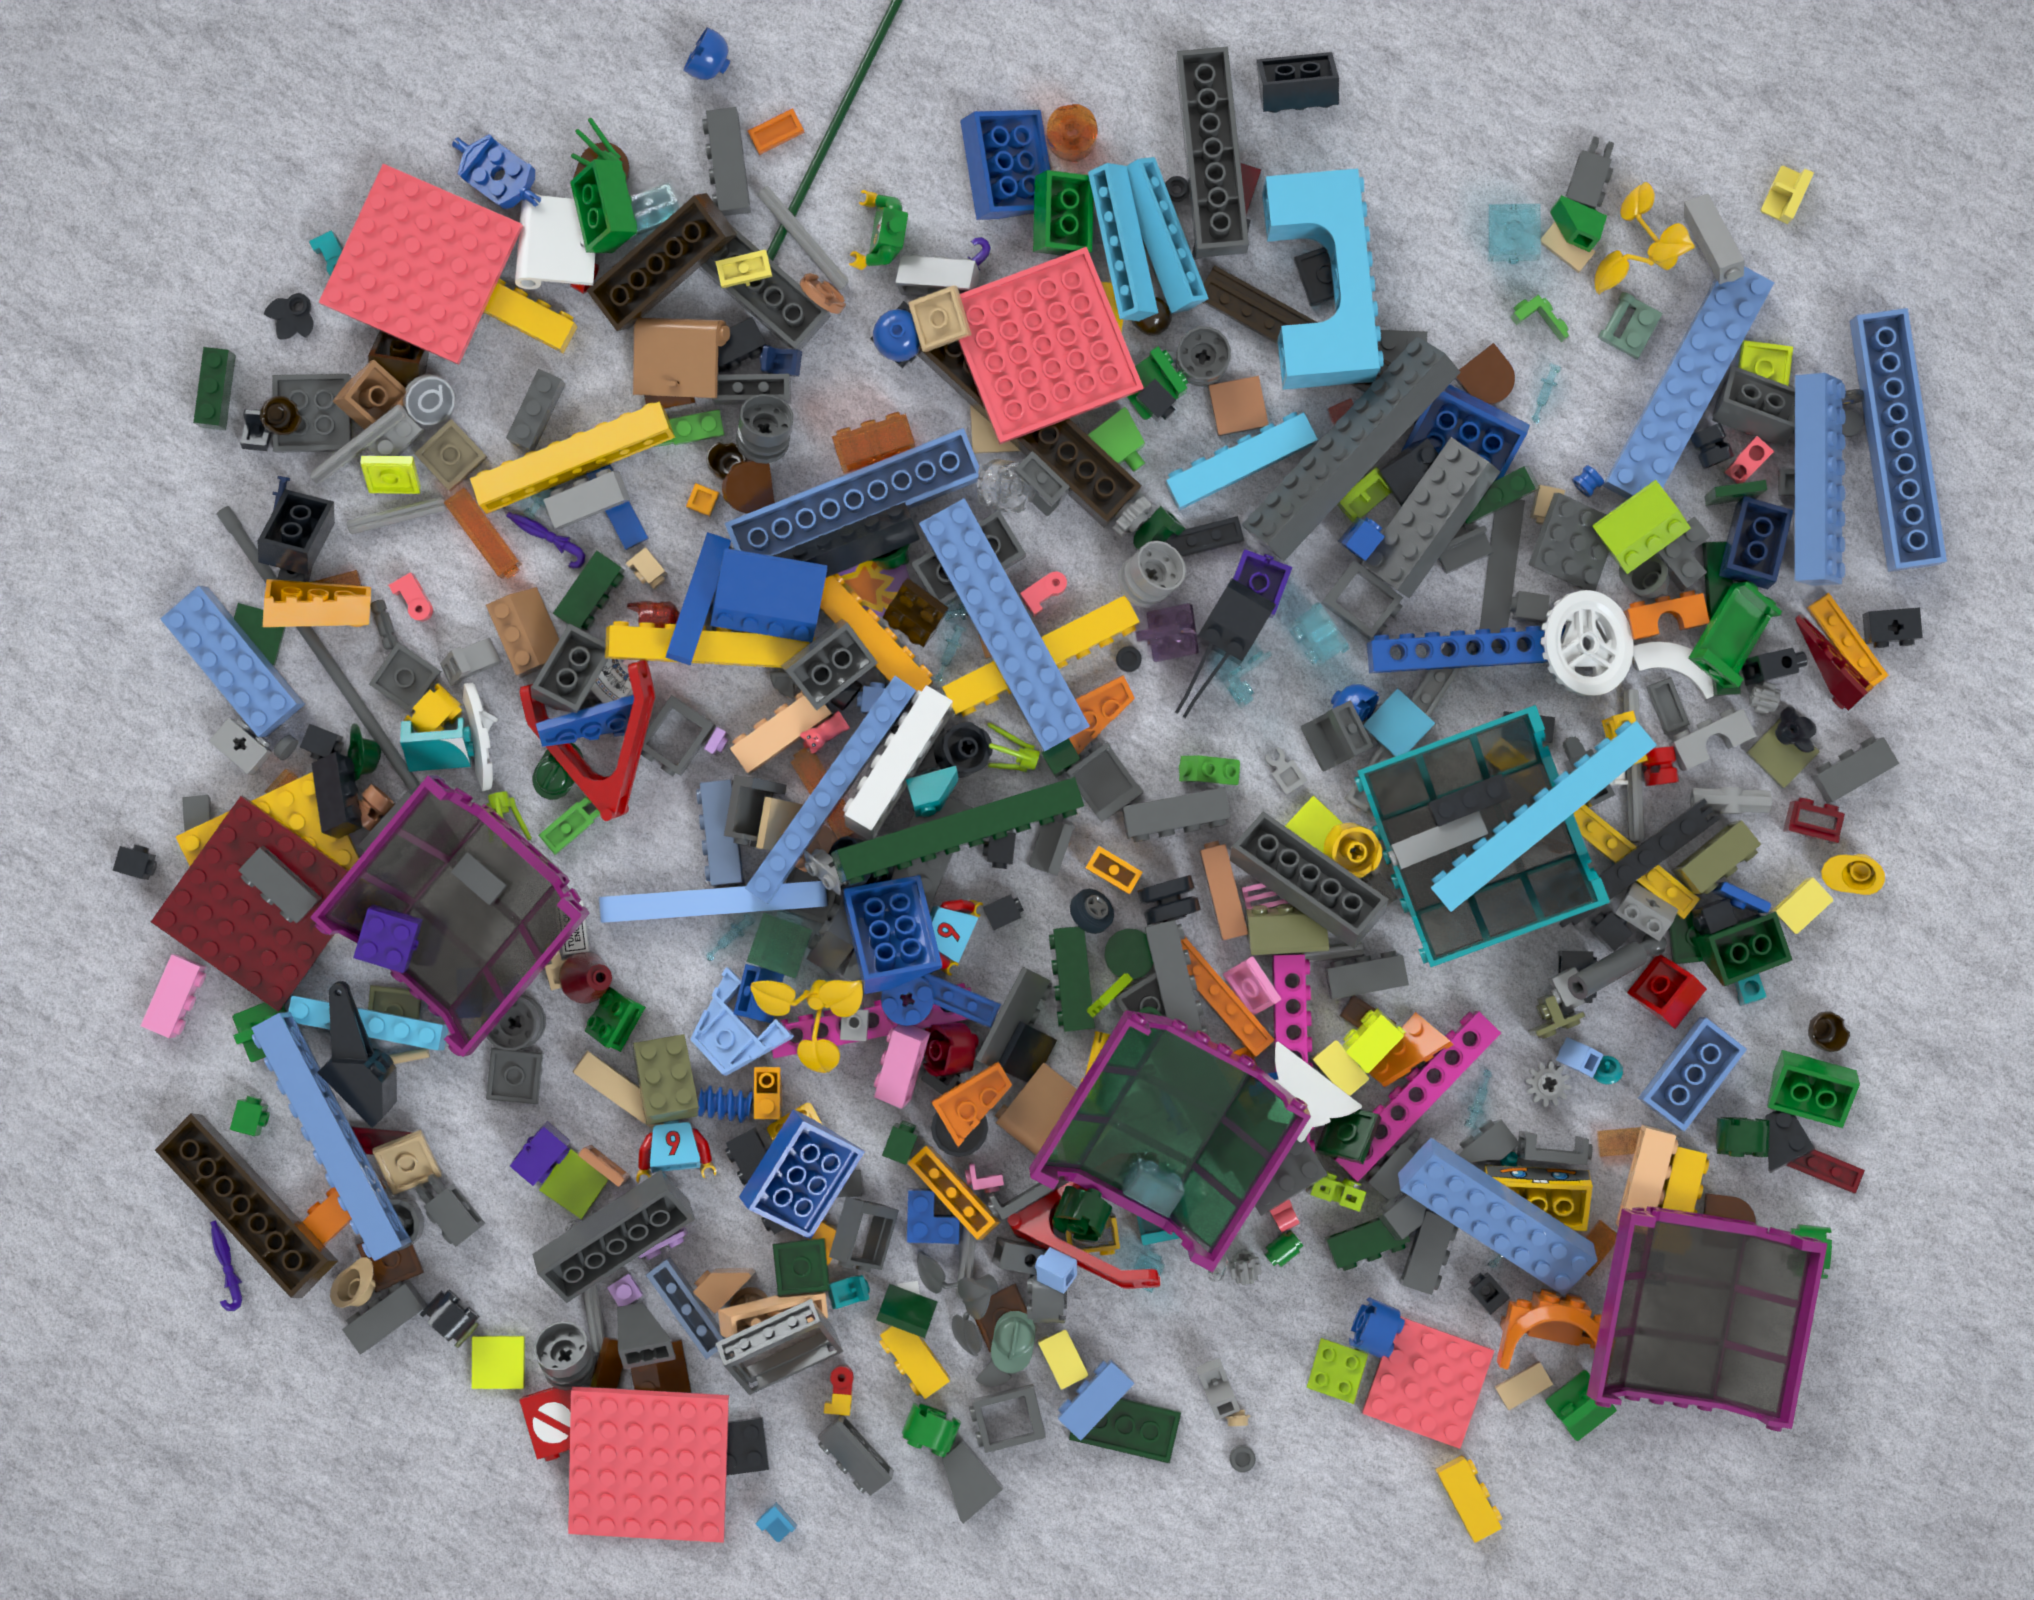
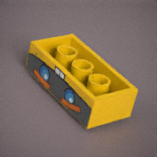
[1484,1165,1593,1231]

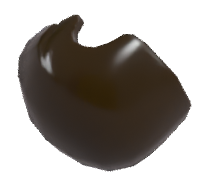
[1132,297,1172,335]
[260,396,302,435]
[706,442,747,480]
[1808,1011,1850,1052]

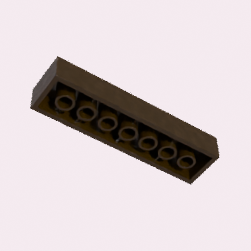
[155,1113,338,1298]

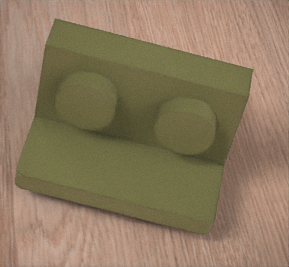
[1528,995,1585,1039]

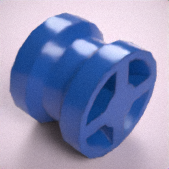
[1572,465,1605,498]

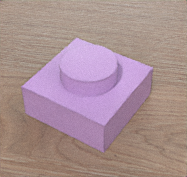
[704,727,729,755]
[607,1273,644,1307]

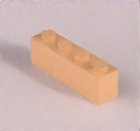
[730,692,833,775]
[1616,1125,1678,1234]
[718,1291,828,1338]

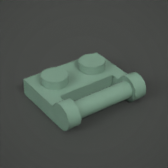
[1598,292,1663,359]

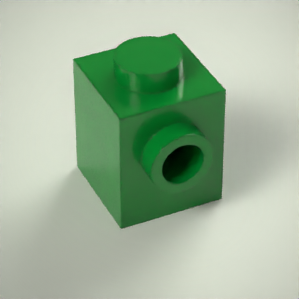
[229,1095,270,1137]

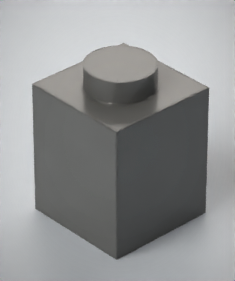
[1509,591,1550,623]

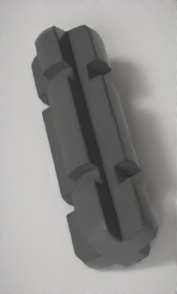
[370,599,398,650]

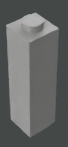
[1684,194,1745,285]
[1388,811,1488,870]

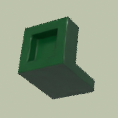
[1041,738,1080,778]

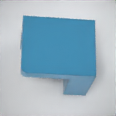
[755,1502,797,1542]

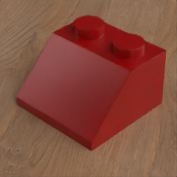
[1627,955,1707,1029]

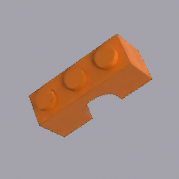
[1623,590,1710,641]

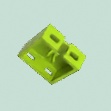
[1306,1171,1366,1212]

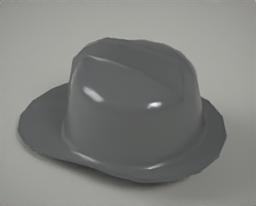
[1619,555,1670,598]

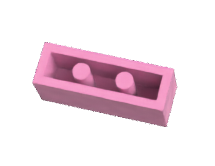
[141,954,206,1038]
[874,1025,930,1109]

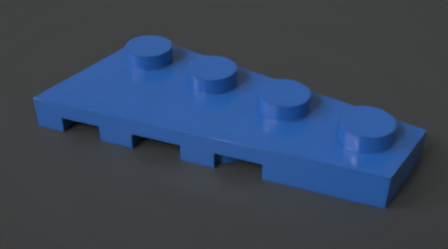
[536,695,634,747]

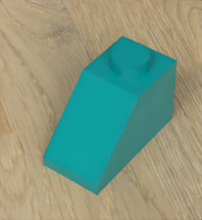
[906,766,959,817]

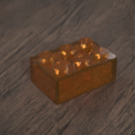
[832,412,916,473]

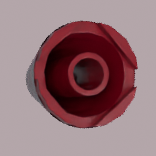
[559,952,612,1004]

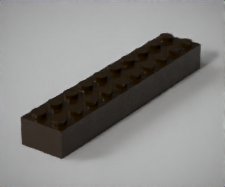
[917,340,1142,528]

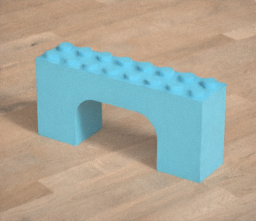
[1262,168,1383,390]

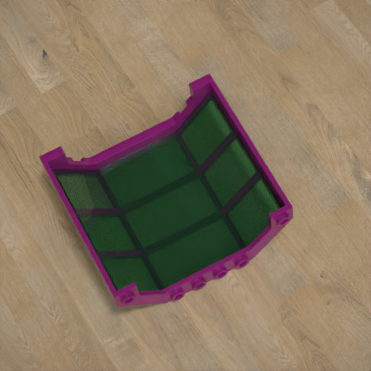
[1029,1010,1311,1273]

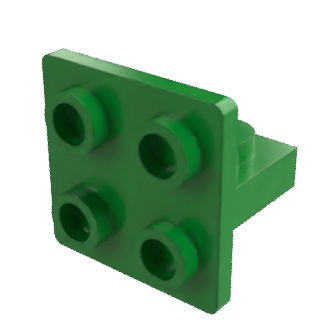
[585,987,646,1052]
[232,1002,287,1062]
[1545,1370,1617,1441]

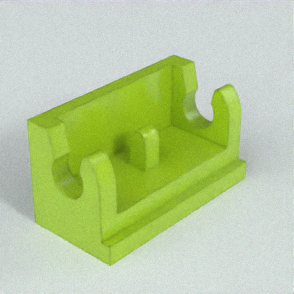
[1337,467,1391,523]

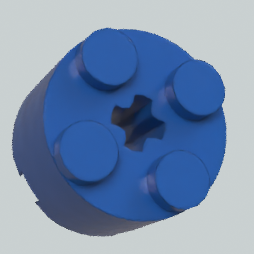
[881,976,934,1026]
[1349,1297,1405,1358]

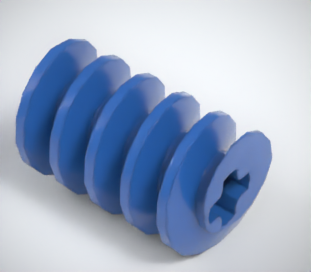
[698,1085,753,1123]

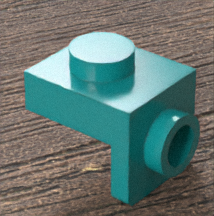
[828,1275,870,1309]

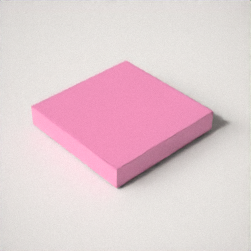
[1223,956,1281,1015]

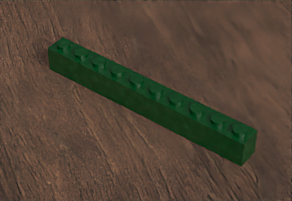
[831,777,1084,885]

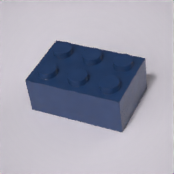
[1719,496,1794,590]

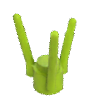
[987,723,1040,773]
[486,791,532,848]

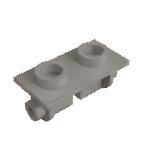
[804,849,849,896]

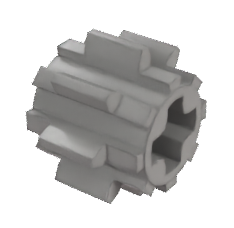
[1749,682,1781,714]
[1229,1251,1262,1285]

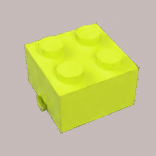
[1343,1008,1406,1073]

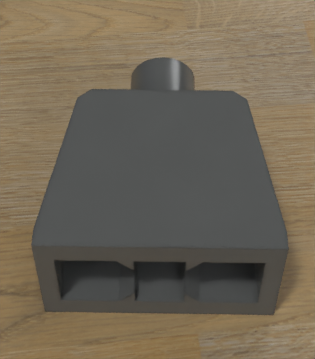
[992,1237,1044,1275]

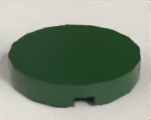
[1104,928,1153,979]

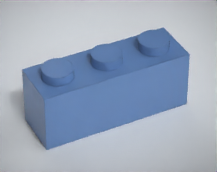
[1058,1359,1134,1441]

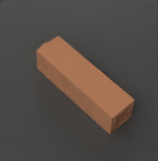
[1199,841,1248,940]

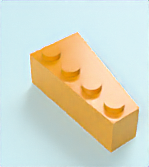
[263,579,371,627]

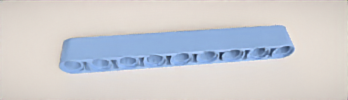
[599,881,828,923]

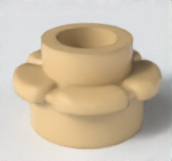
[1225,1410,1251,1426]

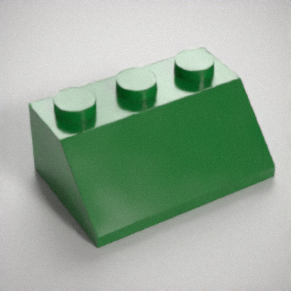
[1767,1050,1860,1129]

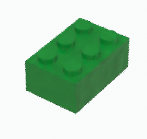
[570,159,638,253]
[1033,170,1094,256]

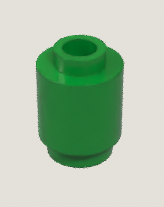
[1264,1230,1303,1267]

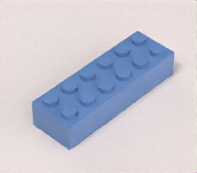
[160,586,305,737]

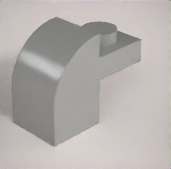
[1196,1358,1240,1420]

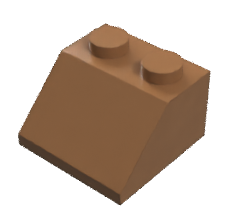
[333,360,406,430]
[693,1268,756,1314]

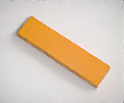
[1806,592,1889,686]

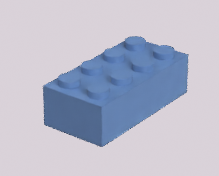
[1637,1017,1747,1132]

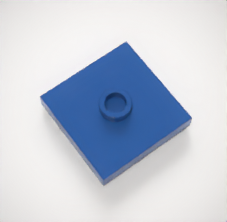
[1711,882,1771,914]

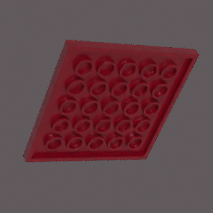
[151,795,370,1012]

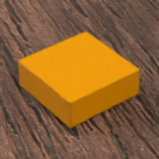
[686,483,720,517]

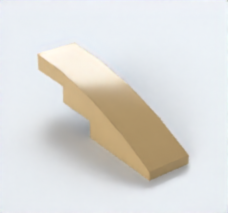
[572,1050,664,1129]

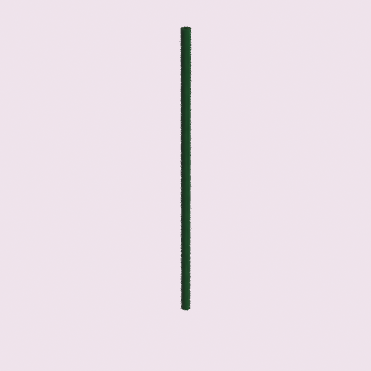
[767,0,903,261]

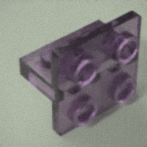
[1136,603,1199,662]

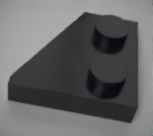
[1765,1110,1815,1173]

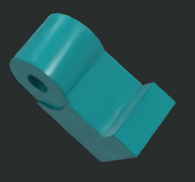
[309,230,343,276]
[1735,974,1767,1006]

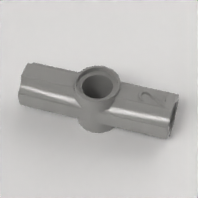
[1690,787,1772,814]

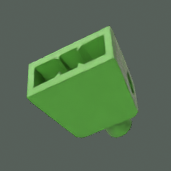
[1088,407,1145,472]

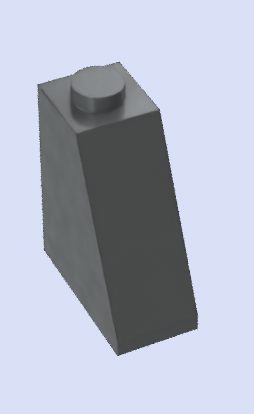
[617,1302,675,1369]
[942,1438,1003,1524]

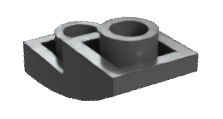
[182,795,211,832]

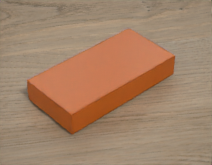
[748,108,805,155]

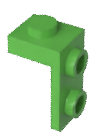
[1510,294,1569,342]
[1179,755,1240,785]

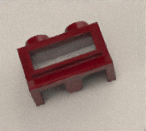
[1783,797,1845,844]

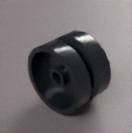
[1137,875,1201,926]
[931,1112,989,1157]

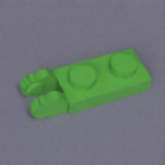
[655,409,725,447]
[538,797,600,855]

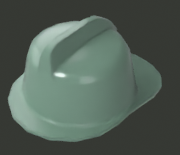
[991,1311,1036,1373]

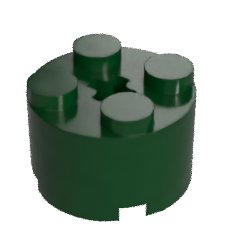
[1716,1117,1770,1157]
[1052,1186,1112,1243]

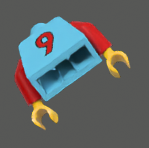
[930,899,983,976]
[636,1120,717,1184]

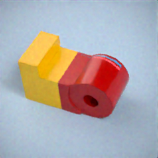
[824,1365,854,1416]

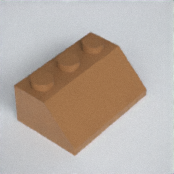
[486,587,559,678]

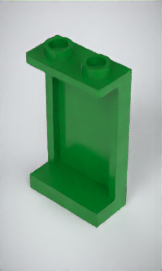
[1688,581,1782,688]

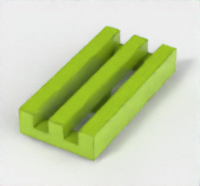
[1087,973,1133,1018]

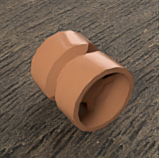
[358,783,395,831]

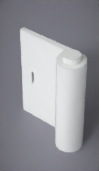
[515,193,595,289]

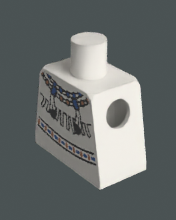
[591,659,641,703]

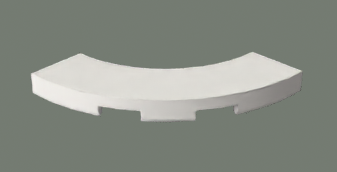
[1632,642,1714,700]
[463,682,493,791]

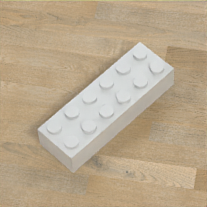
[843,685,953,840]

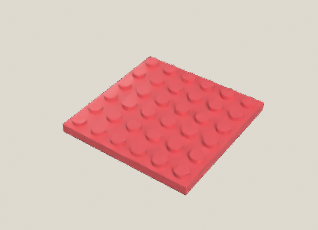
[319,164,523,365]
[958,247,1144,445]
[568,1386,729,1543]

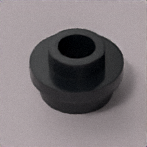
[1165,176,1189,202]

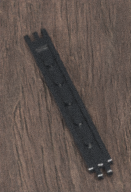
[1555,798,1720,928]

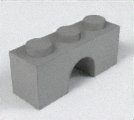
[1669,707,1756,771]

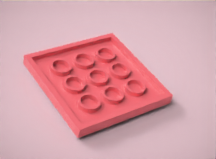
[1362,1317,1494,1449]

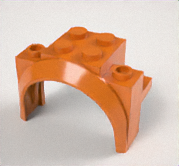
[1497,1289,1602,1370]

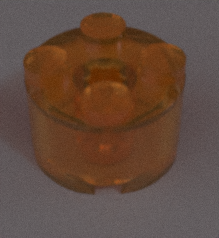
[1046,104,1098,162]

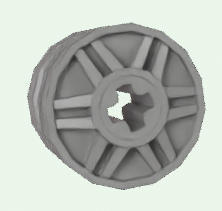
[1118,541,1186,608]

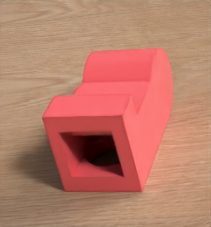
[1724,436,1774,484]
[1019,571,1067,617]
[388,572,433,622]
[1270,1200,1300,1233]

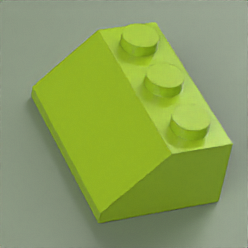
[1592,480,1691,574]

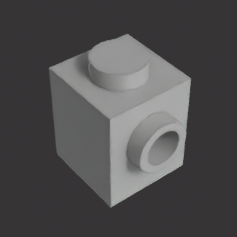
[1548,967,1585,1009]
[840,1004,869,1041]

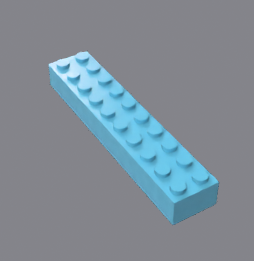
[1431,721,1657,912]

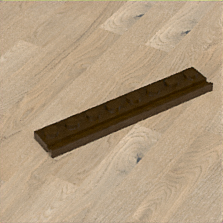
[1202,265,1391,392]

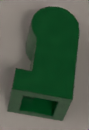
[1133,506,1186,550]

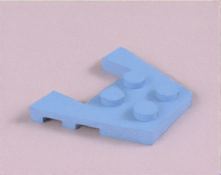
[690,967,794,1076]

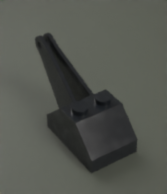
[1175,578,1276,719]
[317,981,397,1128]

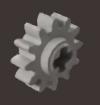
[1112,496,1152,538]
[1524,1061,1572,1107]

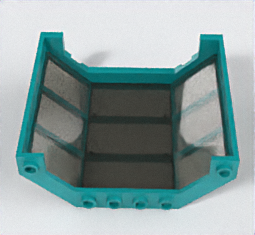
[1354,705,1610,967]

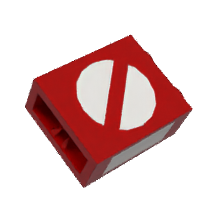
[519,1387,571,1462]

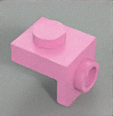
[965,1162,1004,1193]

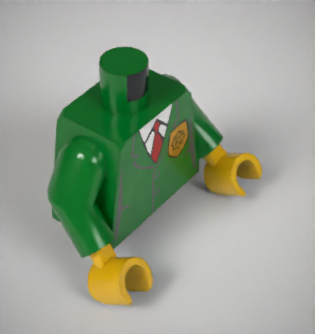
[849,190,908,270]

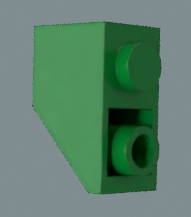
[1550,195,1607,252]

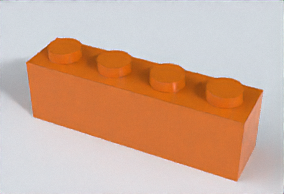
[302,1180,387,1246]

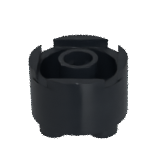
[934,722,993,778]
[420,1289,480,1348]

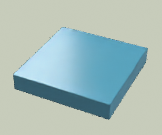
[1363,688,1435,757]

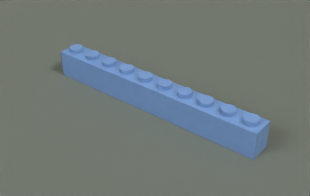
[745,676,916,904]

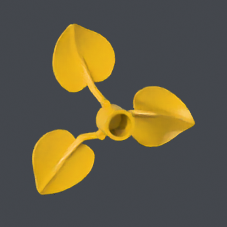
[1594,182,1695,295]
[750,980,863,1073]

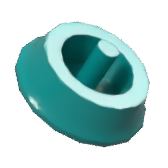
[1593,1056,1623,1085]

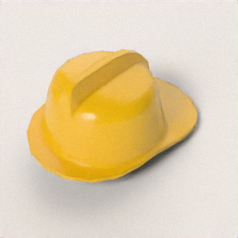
[1821,854,1885,895]

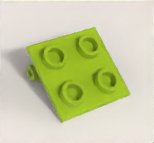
[1306,1338,1368,1404]

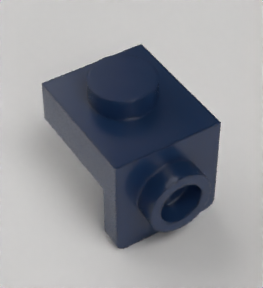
[760,345,802,377]

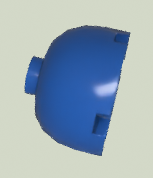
[683,27,730,80]
[872,309,921,362]
[1331,684,1379,722]

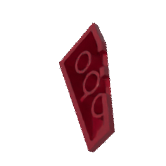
[1795,614,1874,711]

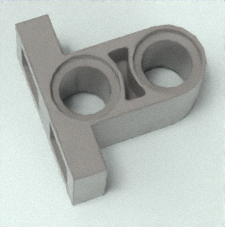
[440,638,501,686]

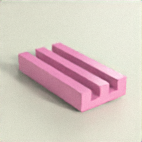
[1241,883,1288,909]

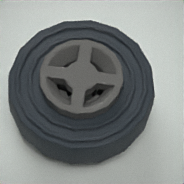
[1070,888,1114,934]

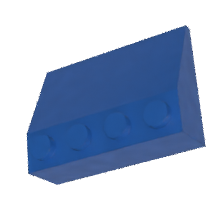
[960,110,1051,220]
[1401,384,1530,481]
[710,548,827,642]
[843,875,942,994]
[739,1109,865,1239]

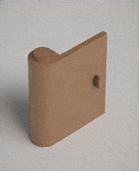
[633,318,730,398]
[995,1063,1112,1178]

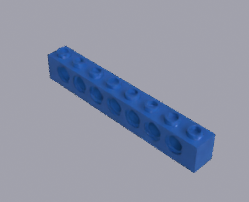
[1367,624,1566,674]

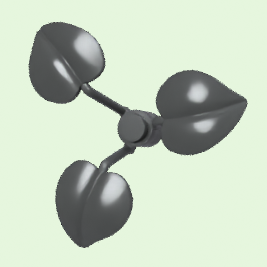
[917,1251,998,1356]

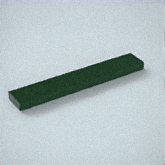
[1702,542,1741,696]

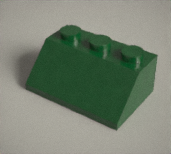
[1696,911,1793,986]

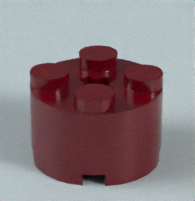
[923,1022,979,1076]

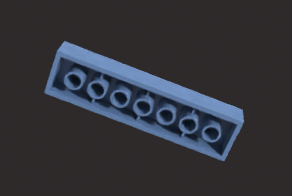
[1795,373,1846,586]
[1398,1138,1598,1295]

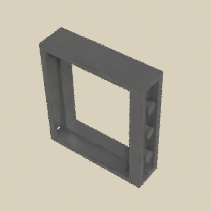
[715,1299,843,1395]

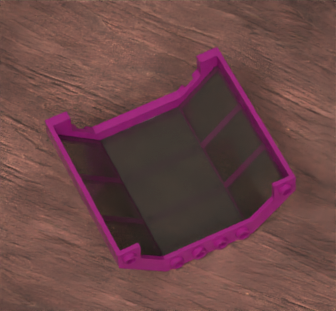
[310,775,590,1057]
[1587,1206,1827,1432]

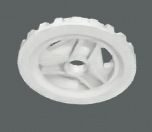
[1541,590,1634,696]

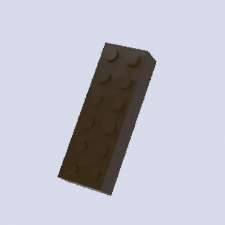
[586,193,737,331]

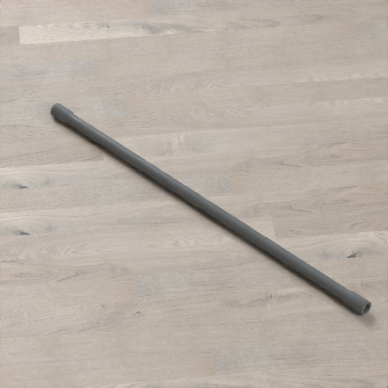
[216,506,467,861]

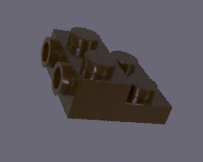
[882,578,949,648]

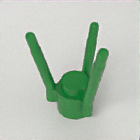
[571,118,623,166]

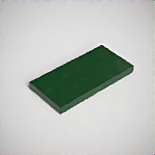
[1069,1398,1181,1464]

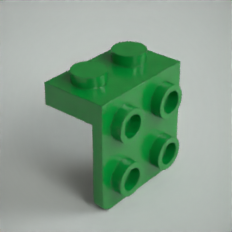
[1127,346,1188,420]

